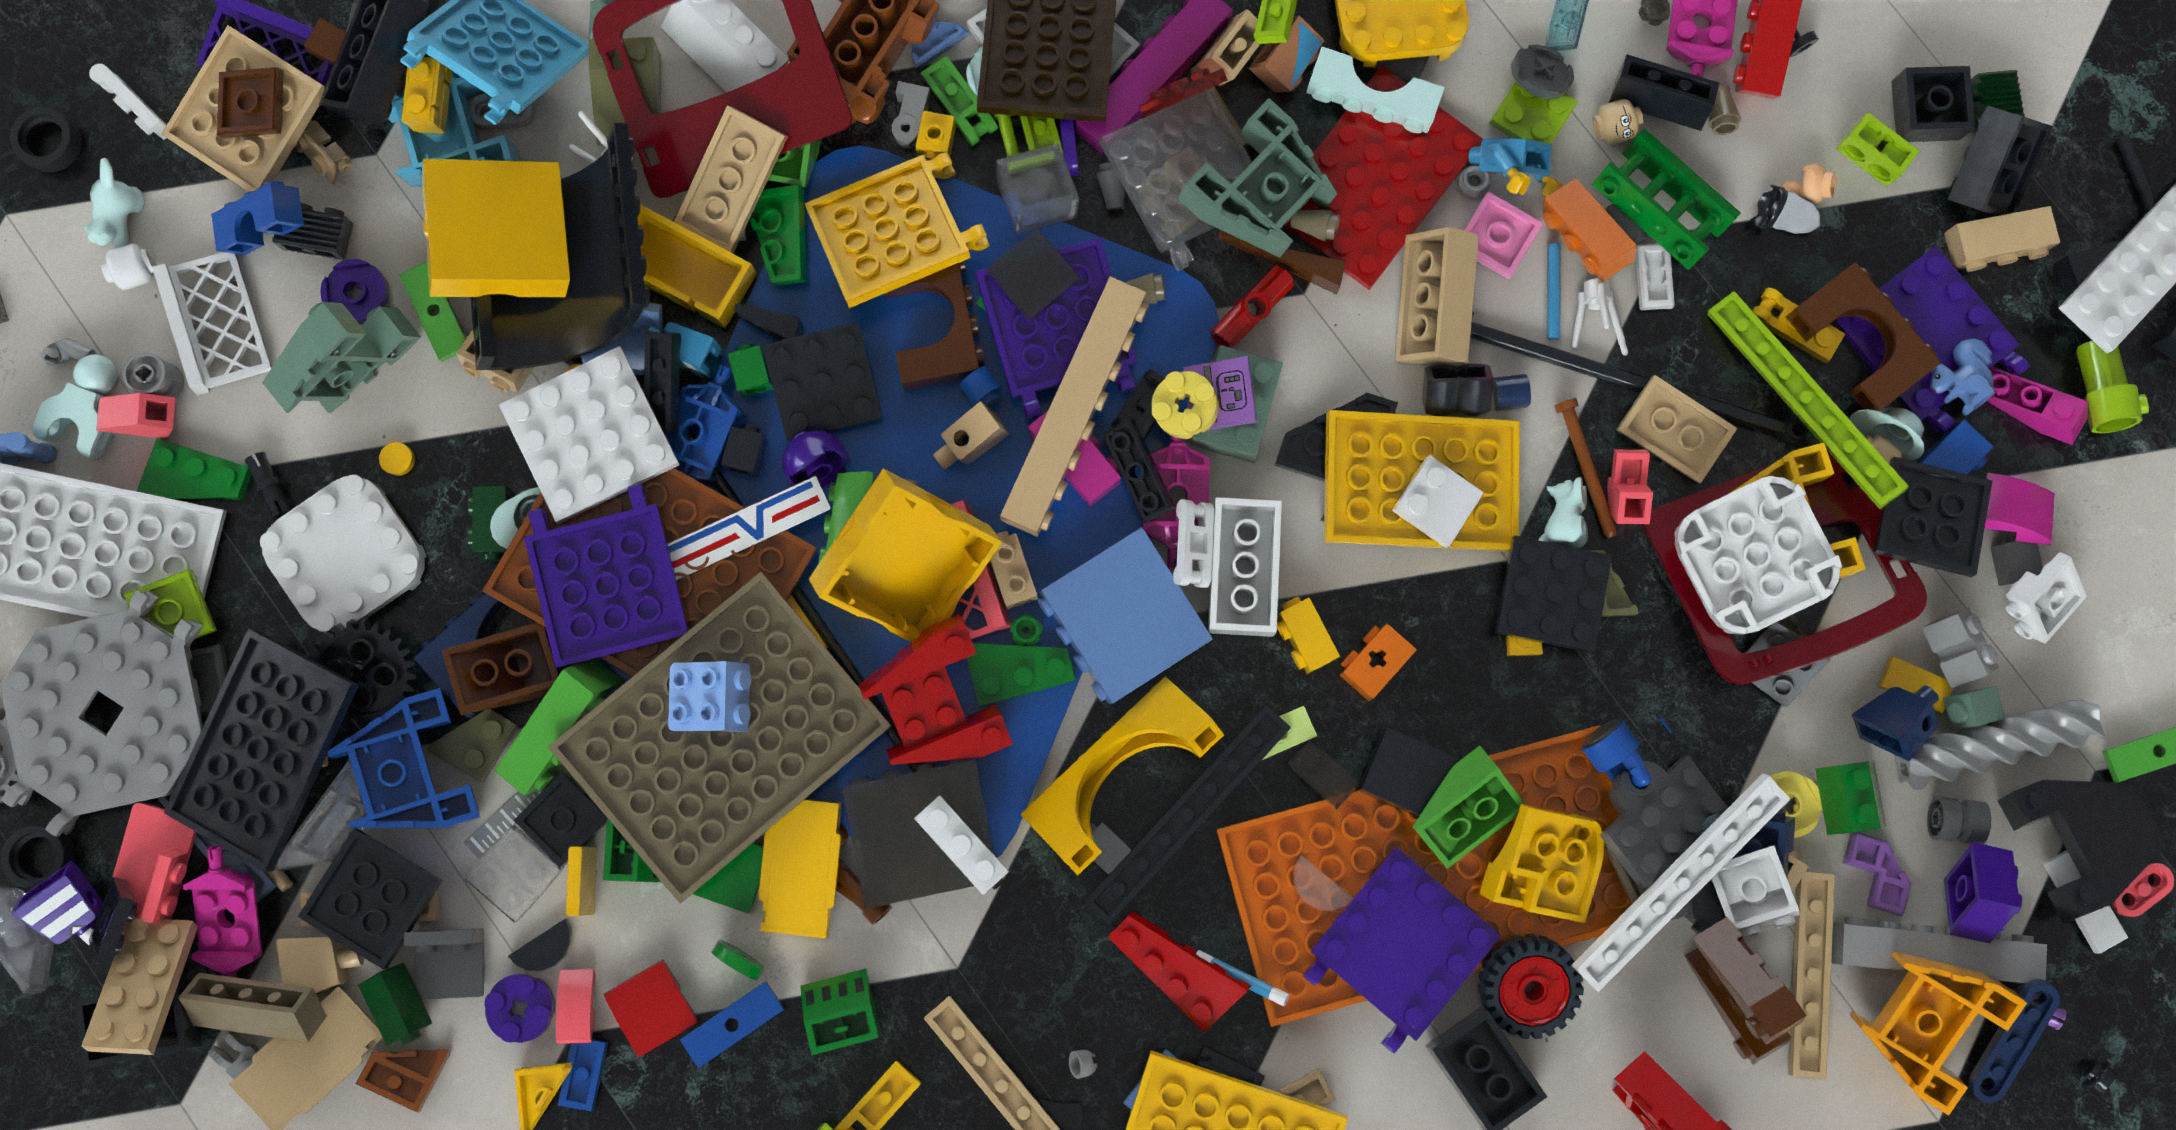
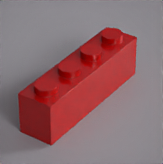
[1733,0,1802,99]

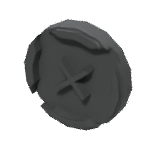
[1511,44,1574,99]

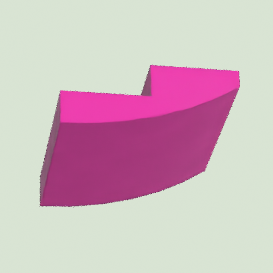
[1985,473,2055,545]

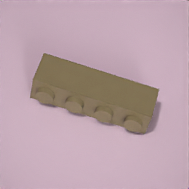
[178,973,327,1042]

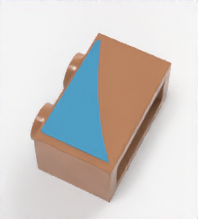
[1249,15,1325,93]

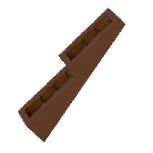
[1218,230,1346,295]

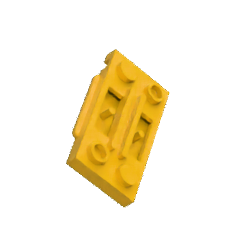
[759,799,842,939]

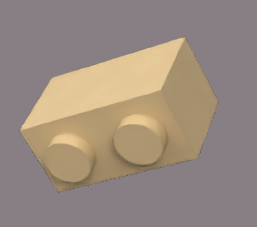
[1197,9,1260,86]

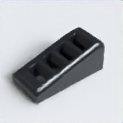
[734,303,804,340]

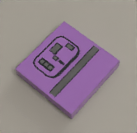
[1183,356,1257,432]

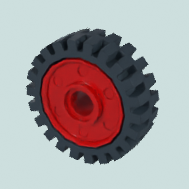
[1478,934,1584,1039]

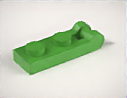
[920,55,998,146]

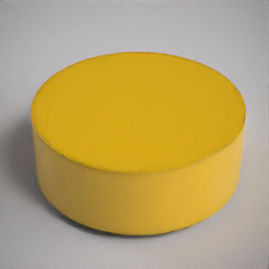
[379,442,415,476]

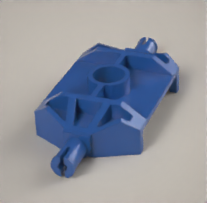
[664,365,744,483]

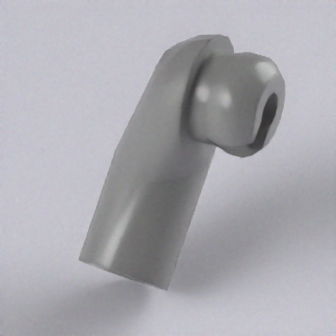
[41,338,96,365]

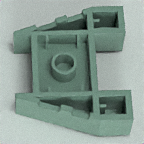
[1177,98,1337,258]
[262,302,421,413]

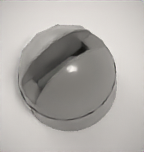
[1069,1050,1097,1079]

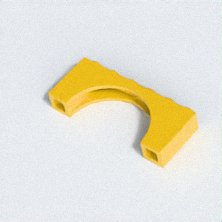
[1020,676,1224,876]

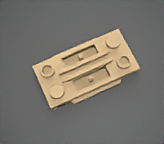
[229,986,383,1130]

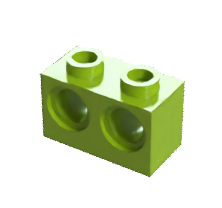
[1836,112,1920,187]

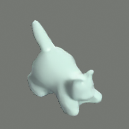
[84,158,144,248]
[1538,477,1588,549]

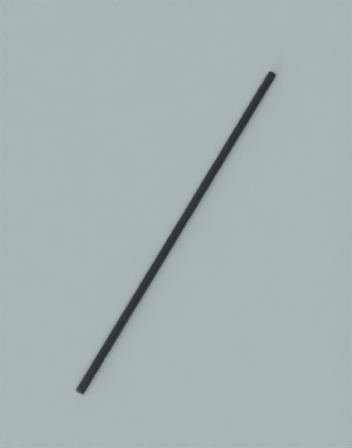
[687,428,1005,890]

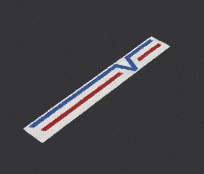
[668,476,831,580]

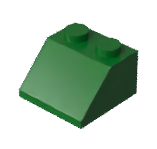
[1815,760,1886,835]

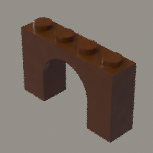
[885,260,985,391]
[1786,262,1941,411]

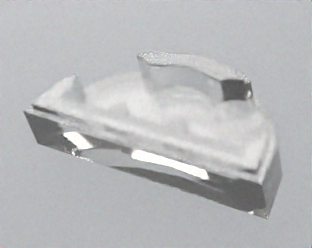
[1293,855,1354,911]

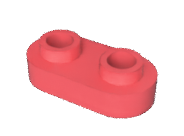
[2110,863,2174,917]

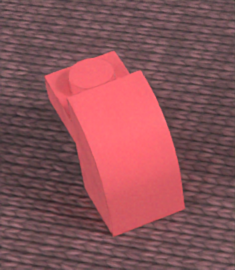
[1607,449,1653,524]

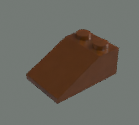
[441,622,559,715]

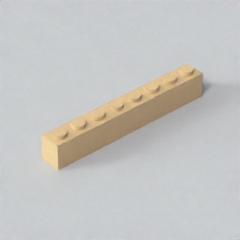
[1000,276,1149,537]

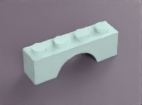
[1306,47,1445,133]

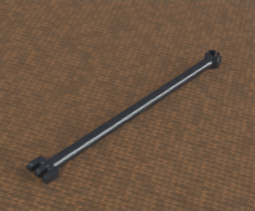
[1470,312,1809,446]

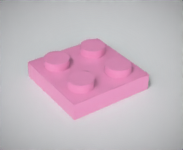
[1464,191,1543,280]

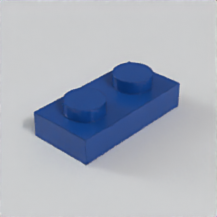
[558,1039,608,1112]

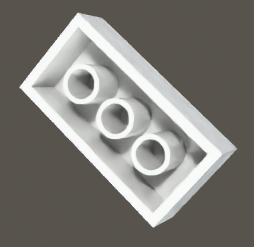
[1207,497,1282,637]

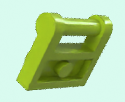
[993,114,1063,171]

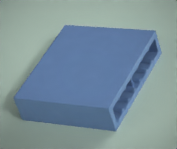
[1038,527,1213,704]

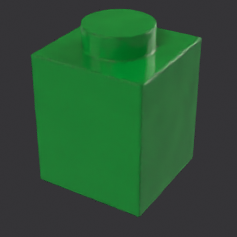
[728,344,773,398]

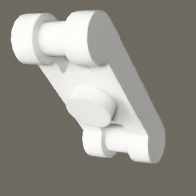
[1173,499,1214,588]

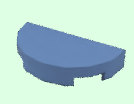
[911,20,969,72]

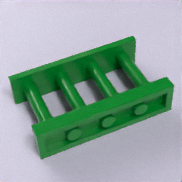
[1591,128,1741,270]

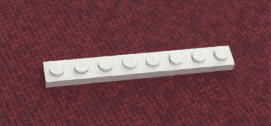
[1571,773,1790,992]

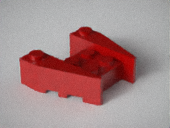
[859,614,1013,765]
[1612,1051,1732,1130]

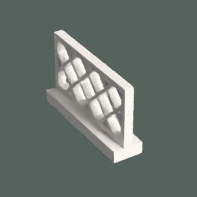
[152,252,272,396]

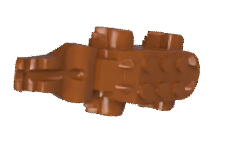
[787,0,939,124]

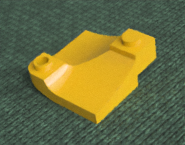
[1479,804,1604,923]

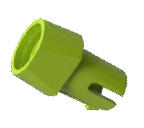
[2076,341,2149,433]

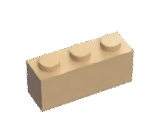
[1944,206,2060,272]

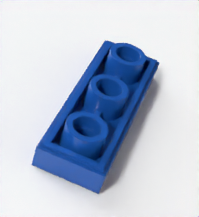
[680,981,785,1068]

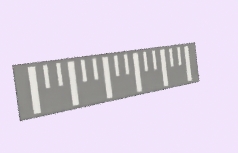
[464,768,561,859]

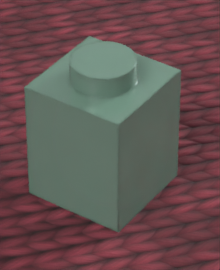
[1943,686,2005,730]

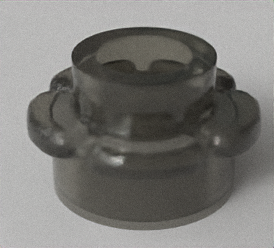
[1639,0,1670,26]

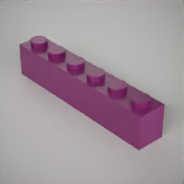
[1076,0,1233,156]

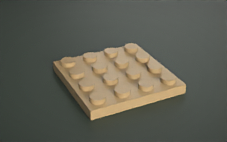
[162,25,325,192]

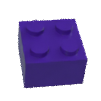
[1944,842,2022,944]

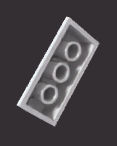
[661,0,789,93]

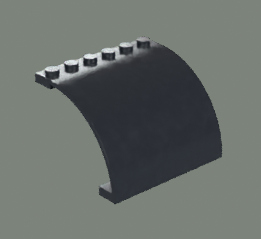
[470,123,650,370]

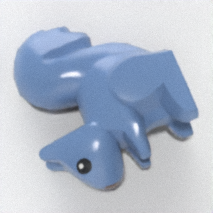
[1930,338,1995,417]

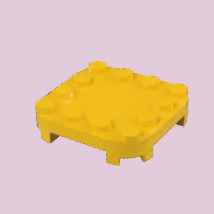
[1335,0,1469,68]

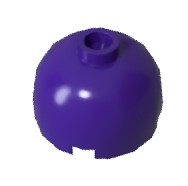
[782,431,851,490]

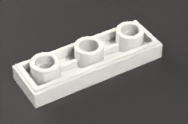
[2043,850,2128,954]

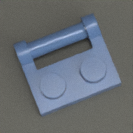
[0,432,57,466]

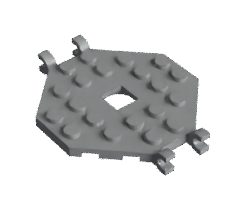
[0,590,204,837]

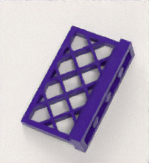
[196,0,333,86]

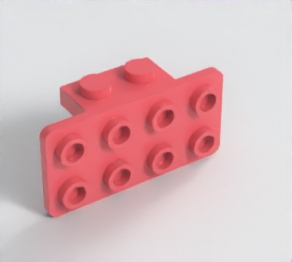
[112,802,197,934]

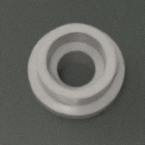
[1458,165,1491,198]

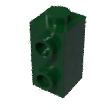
[467,486,514,562]
[358,962,432,1046]

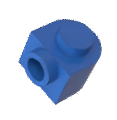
[960,366,1002,407]

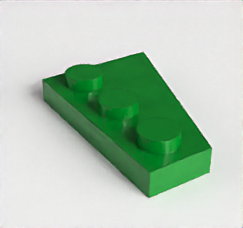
[749,184,807,286]
[966,643,1076,707]

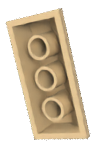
[1395,227,1479,365]

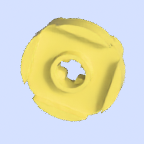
[1152,371,1219,439]
[1769,771,1822,838]

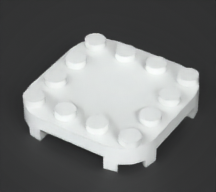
[260,475,427,634]
[1674,475,1842,635]

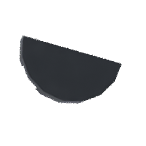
[508,918,572,971]

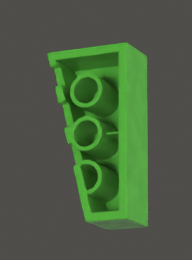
[495,658,624,796]

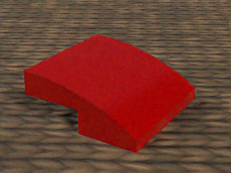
[604,959,698,1057]

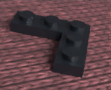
[644,330,680,434]

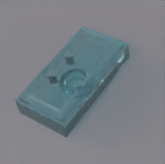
[1545,0,1589,51]

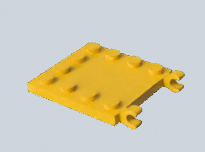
[804,152,990,308]

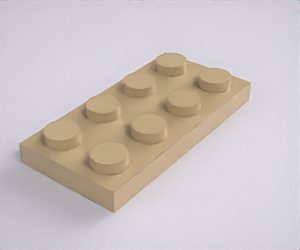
[674,105,788,253]
[82,918,198,1055]

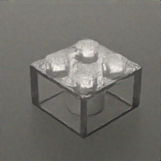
[996,144,1079,234]

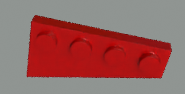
[1108,911,1251,1032]

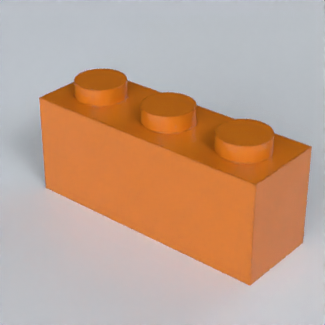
[1542,178,1637,282]

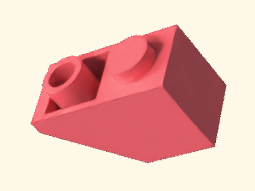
[96,393,176,439]

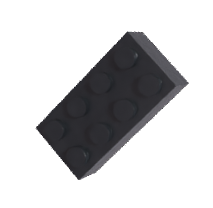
[319,0,430,126]

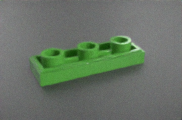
[399,261,466,362]
[2102,727,2176,783]

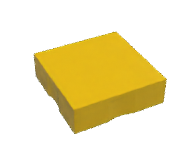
[421,159,570,297]
[809,468,1002,643]

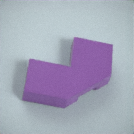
[1843,832,1911,916]

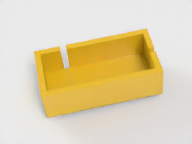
[637,204,757,329]

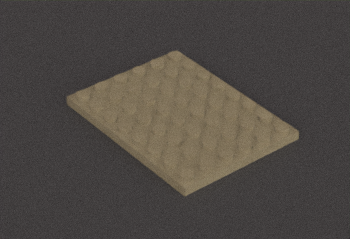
[548,572,891,904]

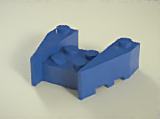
[327,688,481,828]

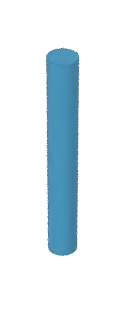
[1547,243,1561,340]

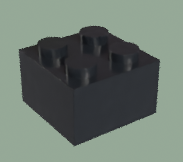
[1891,66,1975,142]

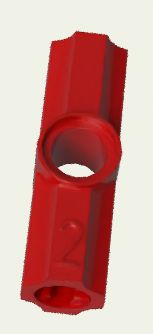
[1209,265,1295,348]

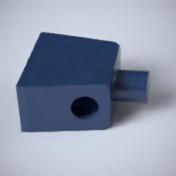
[1852,685,1939,761]

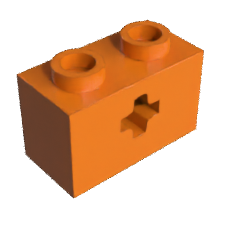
[1340,623,1417,701]

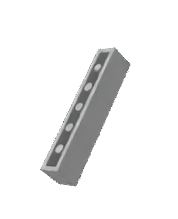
[1831,917,2047,983]

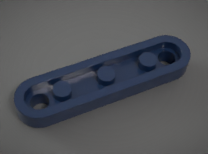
[1968,979,2060,1103]

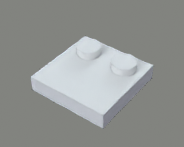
[1392,455,1484,548]

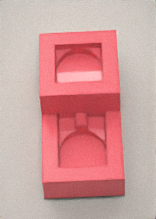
[556,969,596,1044]

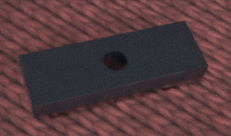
[1102,419,1176,523]

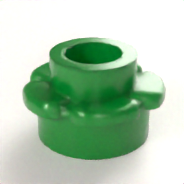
[1010,614,1043,646]

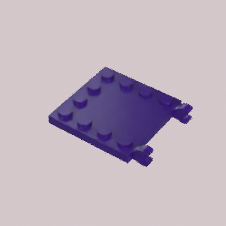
[974,237,1138,419]
[1833,246,2030,436]
[524,483,689,668]
[1303,847,1501,1054]

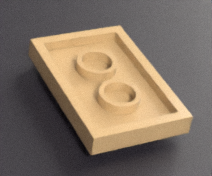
[1616,375,1738,483]

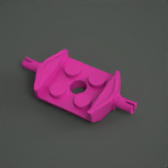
[1666,0,1738,77]
[1142,435,1210,569]
[183,846,263,978]

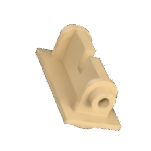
[294,120,352,184]

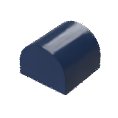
[1492,374,1531,411]

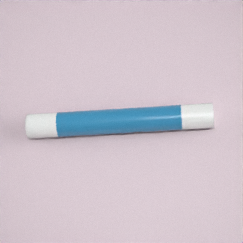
[1196,950,1290,1006]

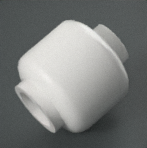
[101,244,155,290]

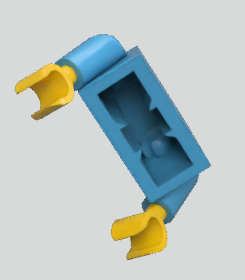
[1469,138,1563,197]

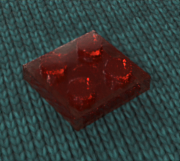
[1139,68,1228,118]

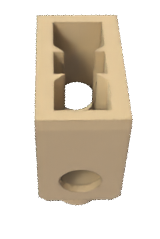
[933,401,1011,469]
[276,936,364,995]

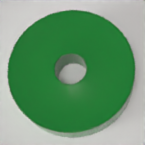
[711,939,765,980]

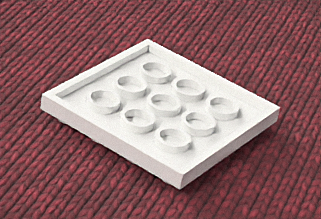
[499,346,680,524]

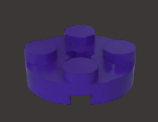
[320,259,389,325]
[484,974,556,1043]

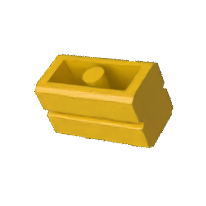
[401,57,452,134]

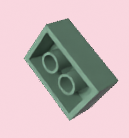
[1191,345,1283,463]

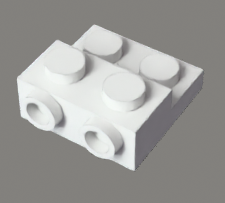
[2006,552,2087,644]
[1712,845,1801,939]

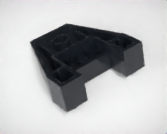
[1998,780,2167,924]

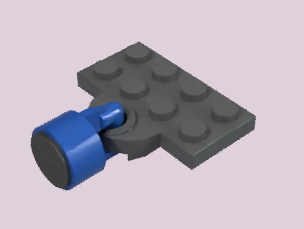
[1581,719,1727,890]

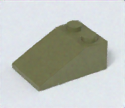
[589,37,661,146]

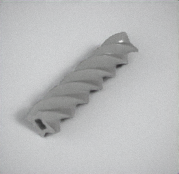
[1894,699,2105,790]

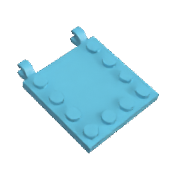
[400,0,589,125]

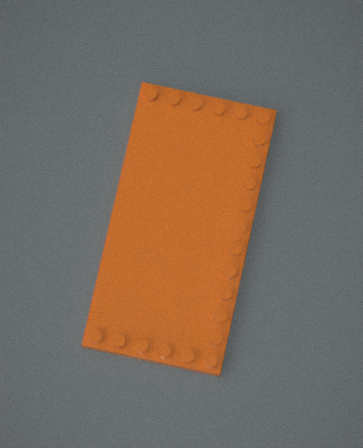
[1216,725,1631,1027]

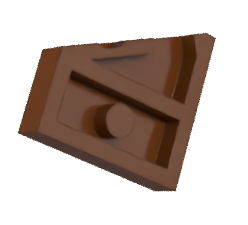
[355,1049,451,1113]

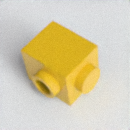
[916,111,956,161]

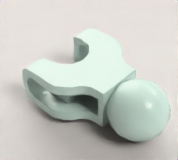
[32,354,118,460]

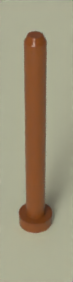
[1554,398,1617,538]

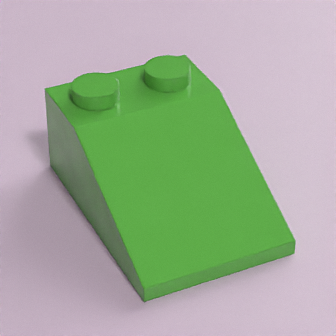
[1413,746,1526,869]

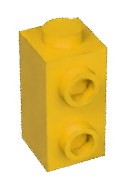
[1277,596,1340,674]

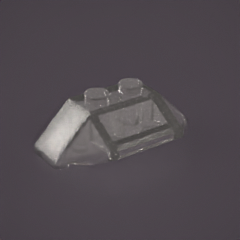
[274,758,367,870]
[0,886,54,995]

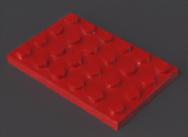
[1284,66,1483,290]

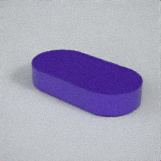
[1059,119,1078,177]

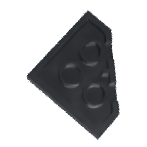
[1274,393,1398,482]

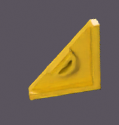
[514,1062,572,1130]

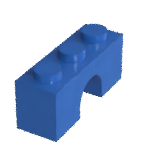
[211,181,304,255]

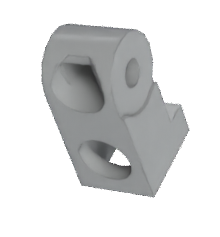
[892,81,931,149]

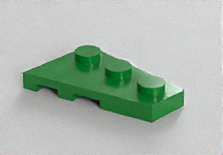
[136,438,252,501]

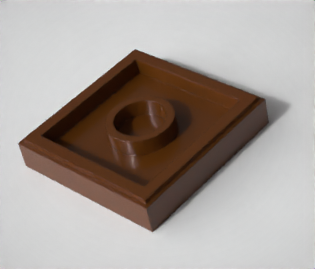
[217,67,284,138]

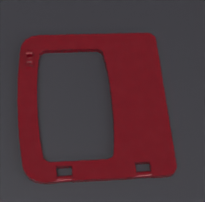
[592,0,853,198]
[1643,450,1927,684]

